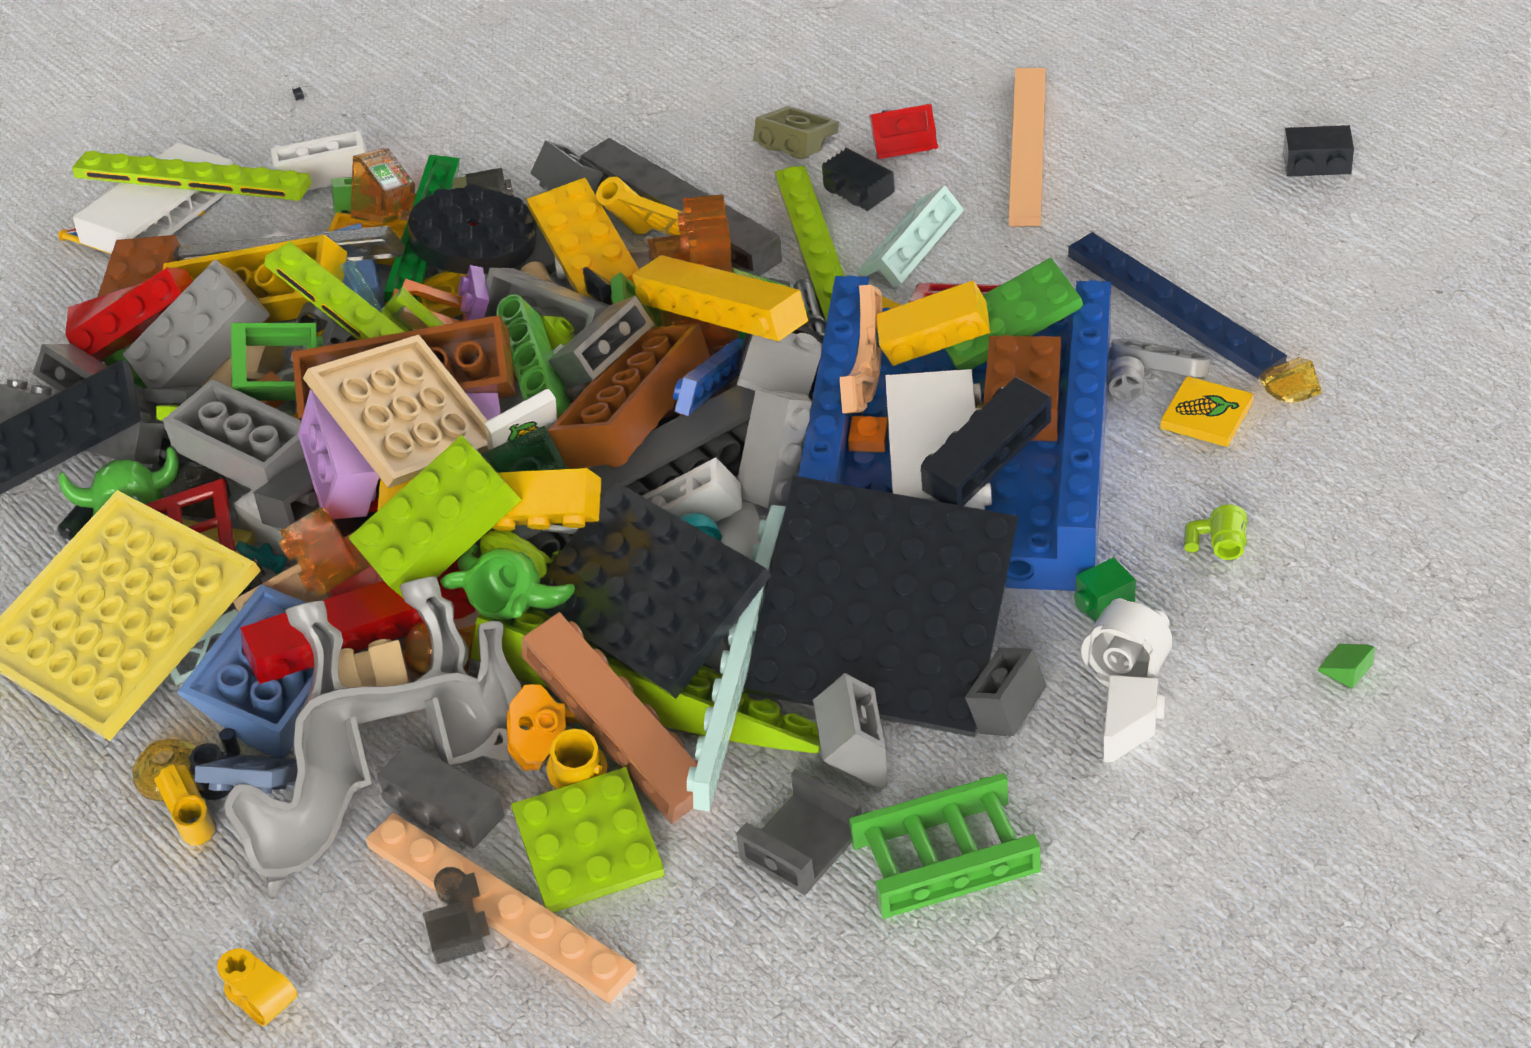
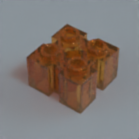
[677,194,732,273]

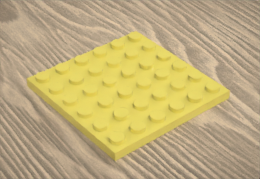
[0,490,261,741]

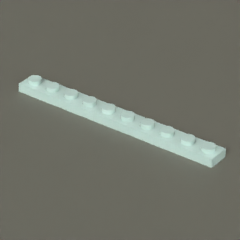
[687,505,786,811]

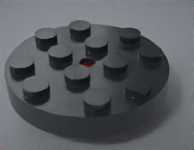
[408,184,537,274]

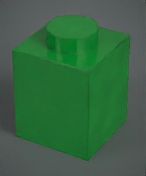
[1074,557,1136,622]

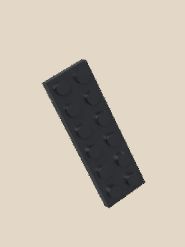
[0,359,142,494]

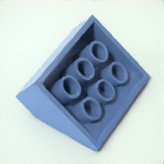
[178,584,361,758]

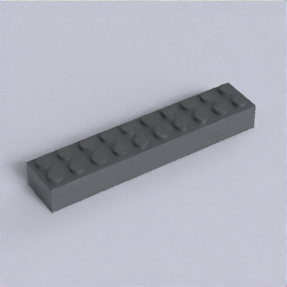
[475,385,755,567]

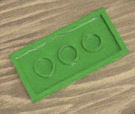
[944,257,1083,370]

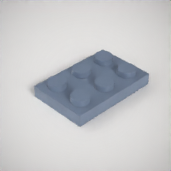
[195,754,297,794]

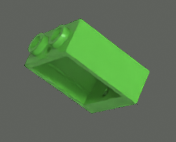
[231,323,323,401]

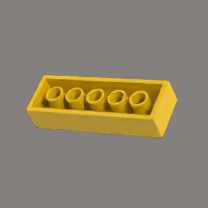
[163,234,347,323]

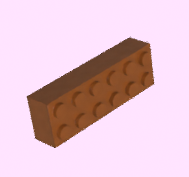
[292,315,516,420]
[547,323,710,469]

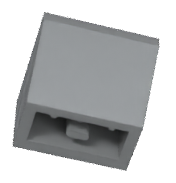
[813,673,888,790]

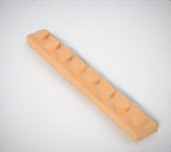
[366,812,637,1003]

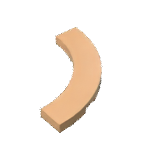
[840,284,882,414]

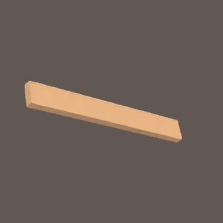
[1009,68,1046,227]

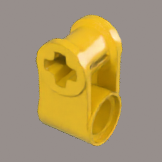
[217,948,298,1027]

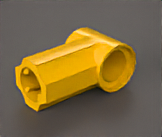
[154,764,215,845]

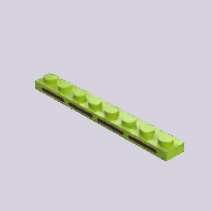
[72,151,312,201]
[775,165,844,323]
[264,242,405,340]

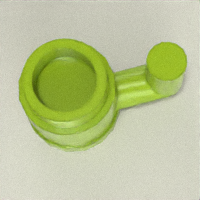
[1184,504,1247,560]

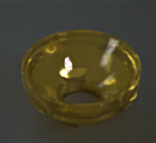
[132,739,196,801]

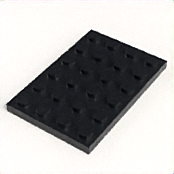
[535,482,772,699]

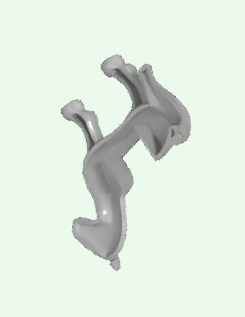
[224,576,529,897]

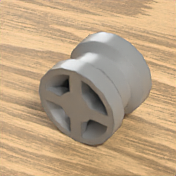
[1109,356,1144,401]

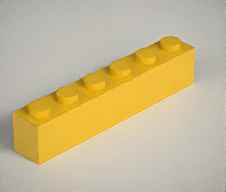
[632,255,808,342]
[378,468,601,531]

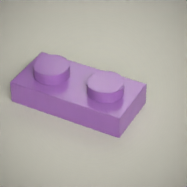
[458,265,489,321]

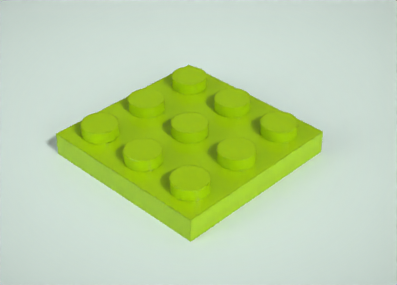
[511,767,665,913]

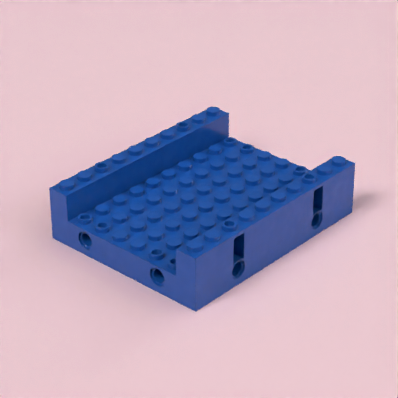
[798,275,1111,591]

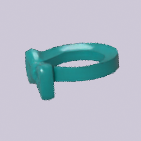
[235,541,288,574]

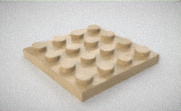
[303,335,488,488]

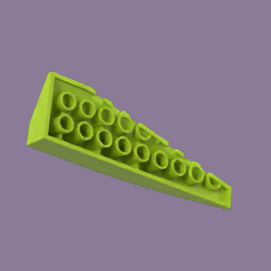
[470,606,821,754]

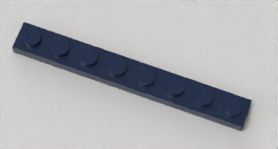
[1068,232,1287,381]

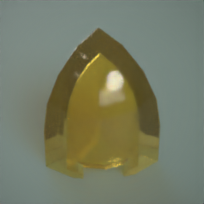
[1258,357,1322,403]

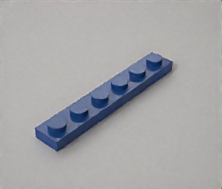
[673,338,744,416]

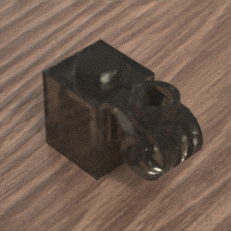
[423,867,490,964]

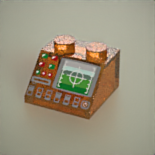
[351,148,416,224]

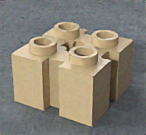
[338,639,412,688]

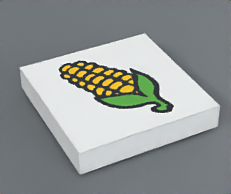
[485,389,557,466]

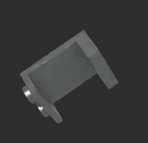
[736,769,862,895]

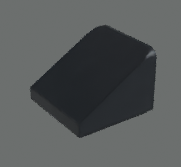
[583,267,613,305]

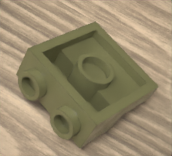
[753,106,839,159]

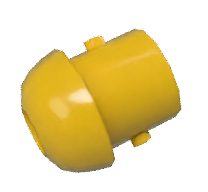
[546,728,608,789]

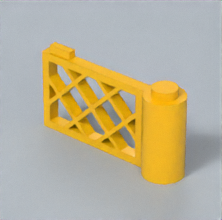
[596,177,725,253]

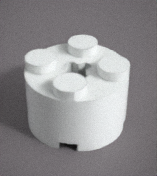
[1081,598,1172,687]

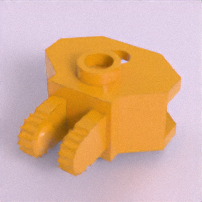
[506,684,590,771]

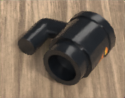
[189,728,241,800]

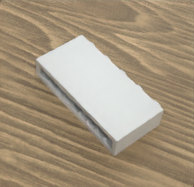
[73,142,233,254]
[885,369,992,510]

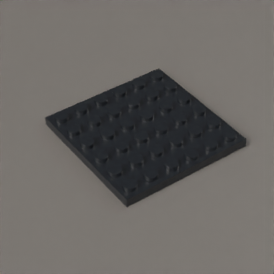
[743,476,1018,737]

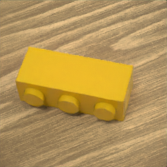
[876,280,991,366]

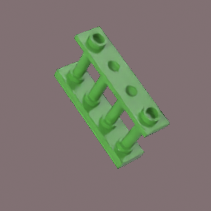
[849,773,1041,919]

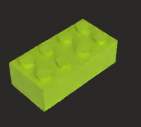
[349,435,522,599]

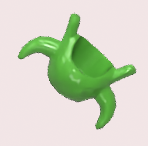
[58,447,179,516]
[440,544,575,621]

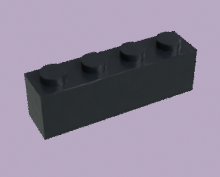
[920,377,1051,506]

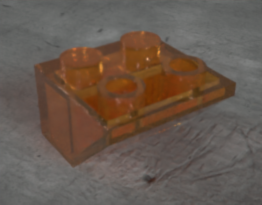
[278,506,363,597]

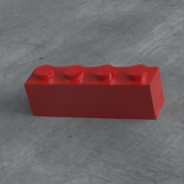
[65,267,193,362]

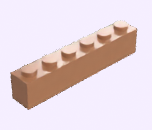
[521,612,698,824]

